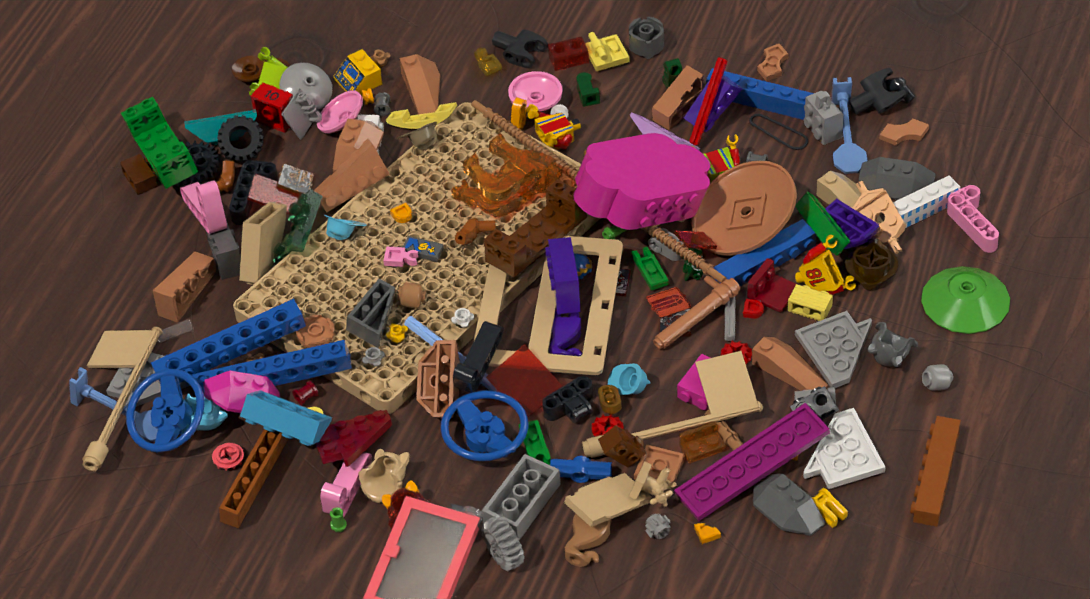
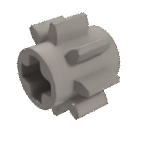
[645,514,671,539]

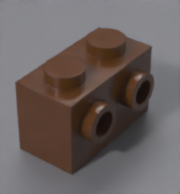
[598,425,646,467]

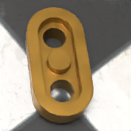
[598,385,622,414]

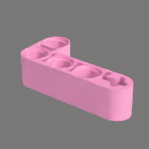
[947,185,999,253]
[320,452,372,517]

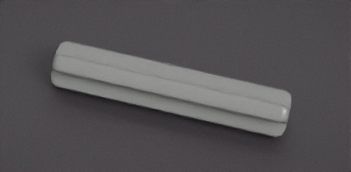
[725,297,735,341]

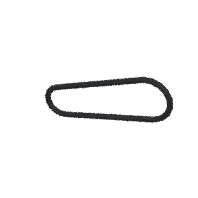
[749,114,808,150]

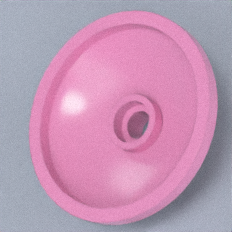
[508,71,562,112]
[317,91,363,133]

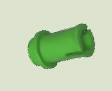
[602,225,627,240]
[330,507,347,532]

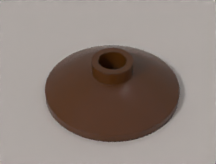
[232,56,265,82]

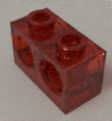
[548,36,589,71]

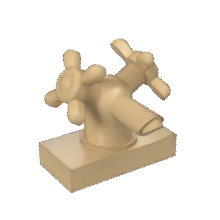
[629,462,677,507]

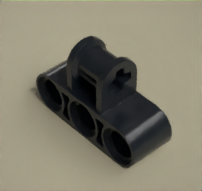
[542,376,593,423]

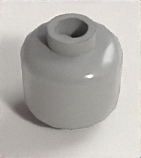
[922,364,953,391]

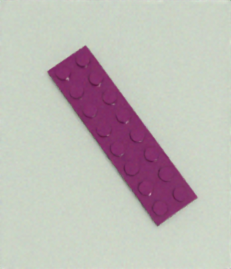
[674,403,830,521]

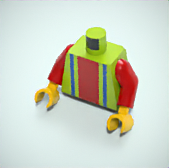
[692,134,740,183]

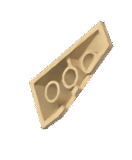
[817,171,883,223]

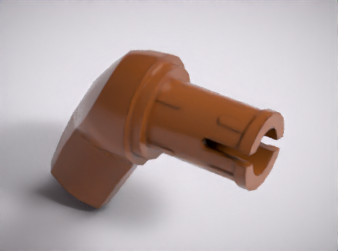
[216,161,235,192]
[455,218,496,245]

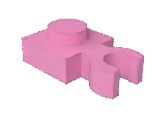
[383,247,418,267]

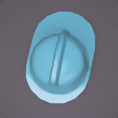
[324,215,367,240]
[608,364,650,395]

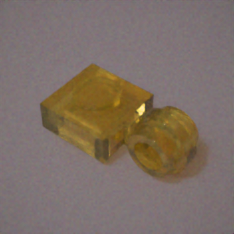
[474,48,502,76]

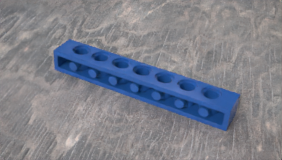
[151,299,306,384]
[192,340,352,395]

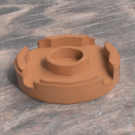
[296,315,335,348]

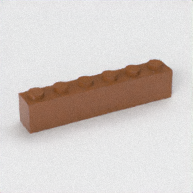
[910,416,961,527]
[219,429,289,529]

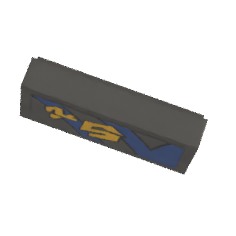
[402,236,444,262]

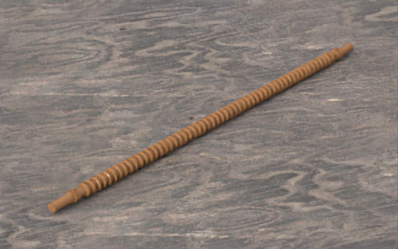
[471,100,726,283]

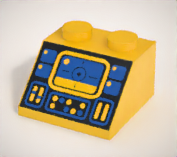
[334,49,382,94]

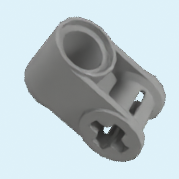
[648,228,683,261]

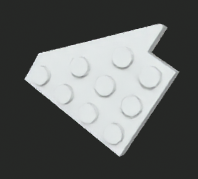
[803,408,885,489]

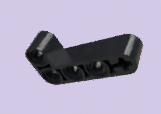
[229,161,278,225]
[453,321,504,393]

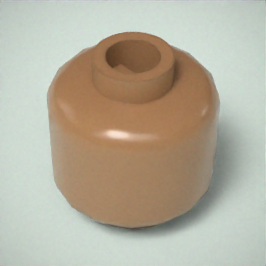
[397,282,426,308]

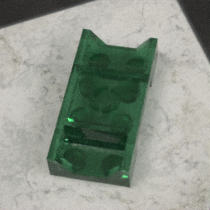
[273,189,323,263]

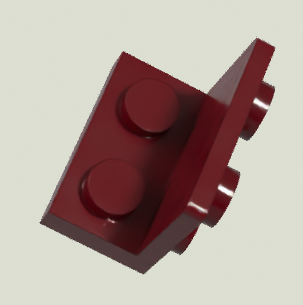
[748,258,798,312]

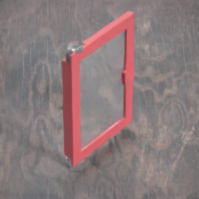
[363,496,483,599]

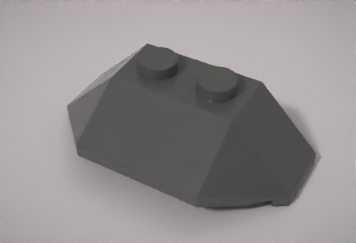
[859,157,936,200]
[753,474,826,536]

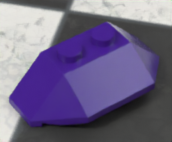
[825,199,880,249]

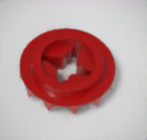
[721,341,752,364]
[592,414,623,437]

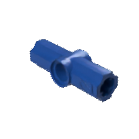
[550,456,612,483]

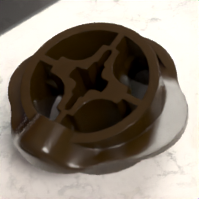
[845,238,898,290]

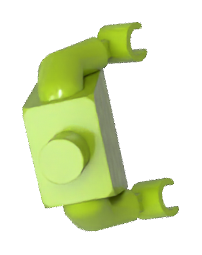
[249,47,288,96]

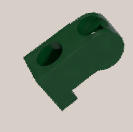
[662,58,683,89]
[576,72,600,107]

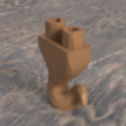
[565,513,611,567]

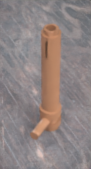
[653,275,740,349]

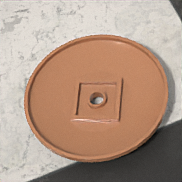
[692,161,797,256]

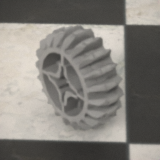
[481,516,524,571]

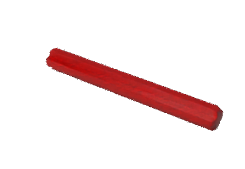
[689,57,728,145]

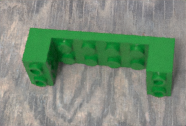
[121,97,198,189]

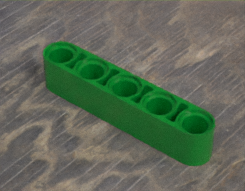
[795,191,850,256]

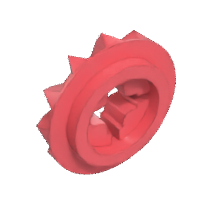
[212,443,244,471]

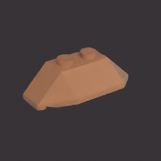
[333,118,384,172]
[416,340,460,418]

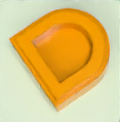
[390,203,412,223]

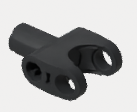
[492,29,548,68]
[849,68,907,114]

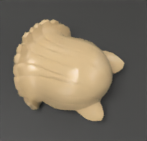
[358,449,410,504]

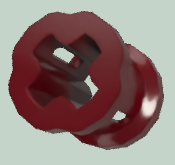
[292,381,318,406]

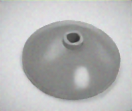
[279,63,332,110]

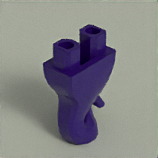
[548,311,582,356]

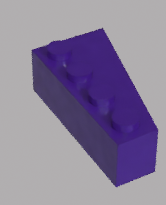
[545,237,580,314]

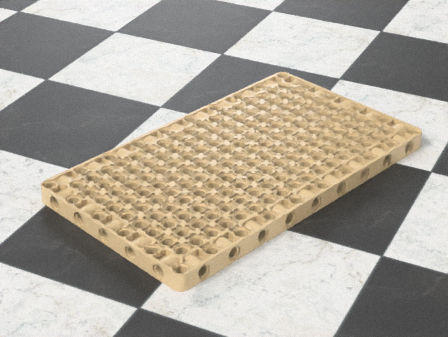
[233,102,600,414]

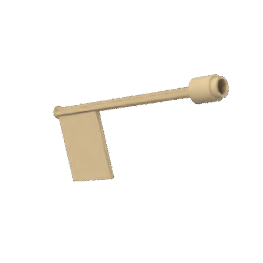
[83,327,163,471]
[582,351,763,458]

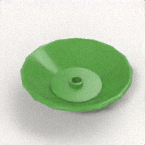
[921,266,1010,334]

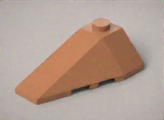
[400,54,440,114]
[752,337,828,391]

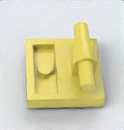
[584,32,630,72]

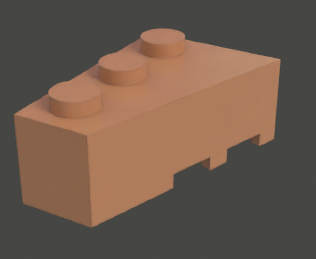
[652,65,704,130]

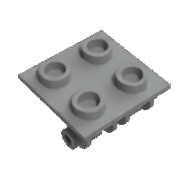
[281,89,322,140]

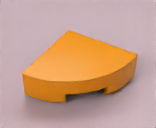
[694,523,721,544]

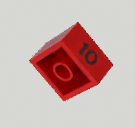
[251,83,293,133]

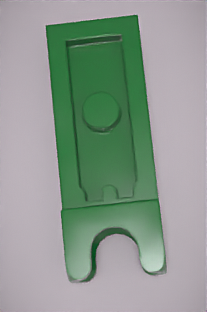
[519,420,551,465]

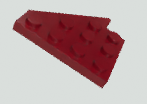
[315,410,392,467]

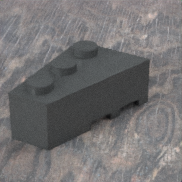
[206,223,241,280]
[346,278,395,348]

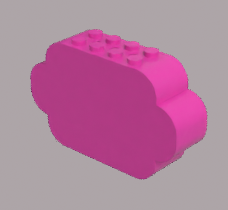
[573,133,710,230]

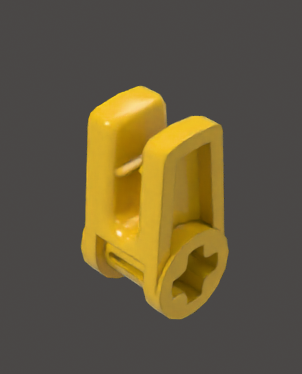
[811,488,848,528]

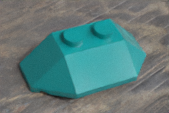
[184,109,257,144]

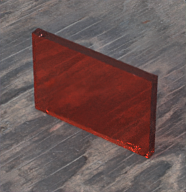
[247,174,300,216]

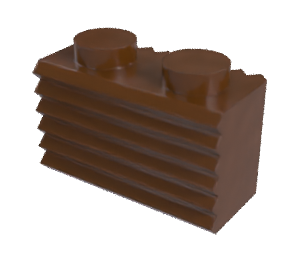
[120,154,158,195]

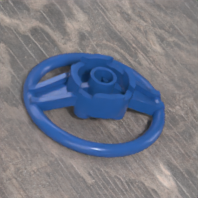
[126,369,204,452]
[441,391,528,461]

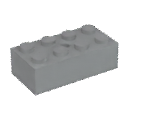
[482,454,560,540]

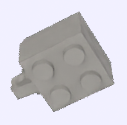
[804,91,843,145]

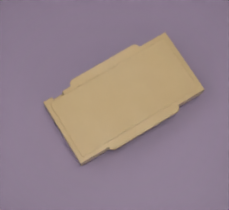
[564,473,651,527]

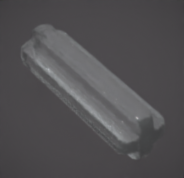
[157,320,193,343]

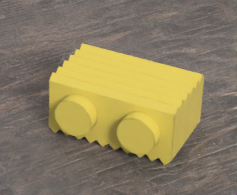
[788,284,833,321]

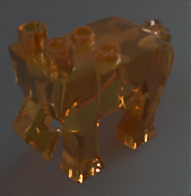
[451,133,562,217]

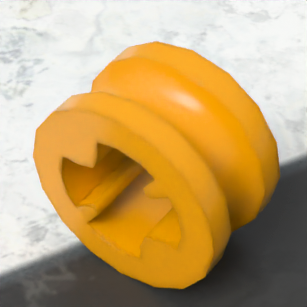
[361,88,374,105]

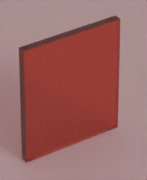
[486,344,563,417]

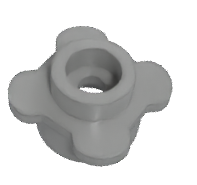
[362,347,385,367]

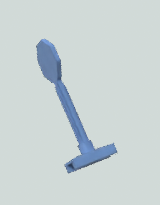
[831,77,867,174]
[69,367,158,442]

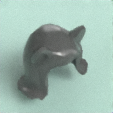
[867,322,918,367]

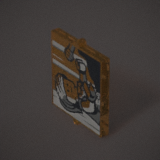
[277,163,314,197]

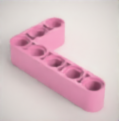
[180,180,227,234]

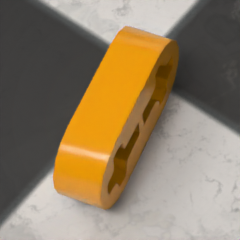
[511,97,527,130]

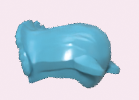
[181,393,228,434]

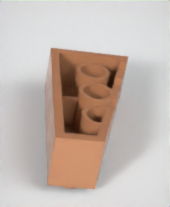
[313,138,390,212]
[153,252,217,323]

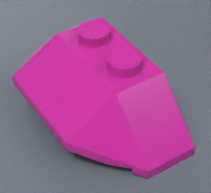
[204,371,280,413]

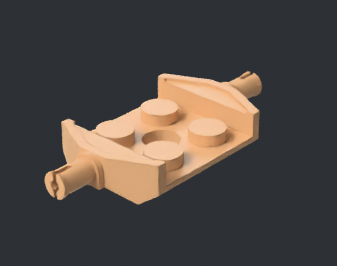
[853,181,906,254]

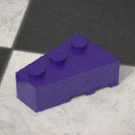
[684,76,743,132]

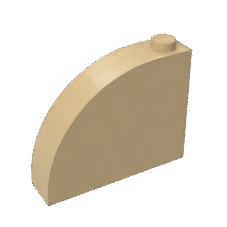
[240,202,287,285]

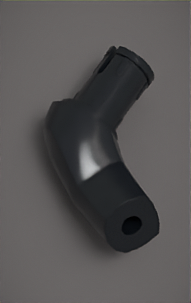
[883,77,916,103]

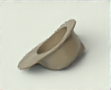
[397,122,437,149]

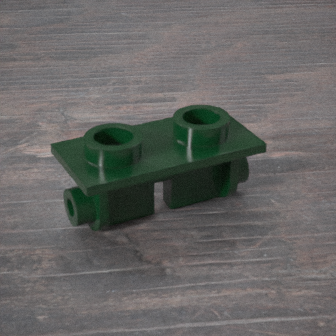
[683,241,703,281]

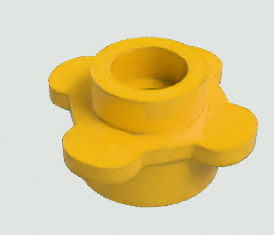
[386,324,408,343]

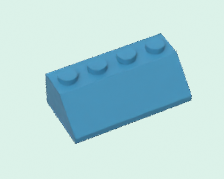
[240,390,332,446]

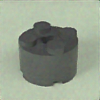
[629,17,664,59]

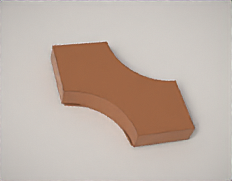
[757,43,788,82]
[879,119,929,146]

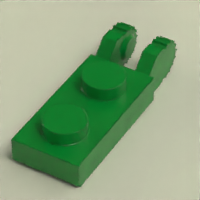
[632,247,669,291]

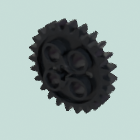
[174,141,220,187]

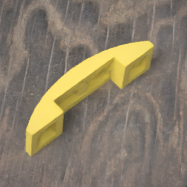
[386,102,457,129]

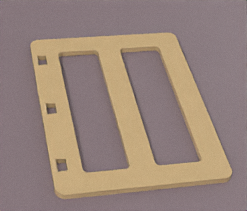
[474,231,623,375]

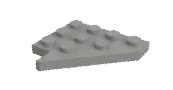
[795,311,872,388]
[106,353,191,407]

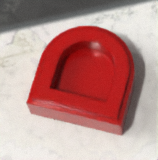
[743,299,764,319]

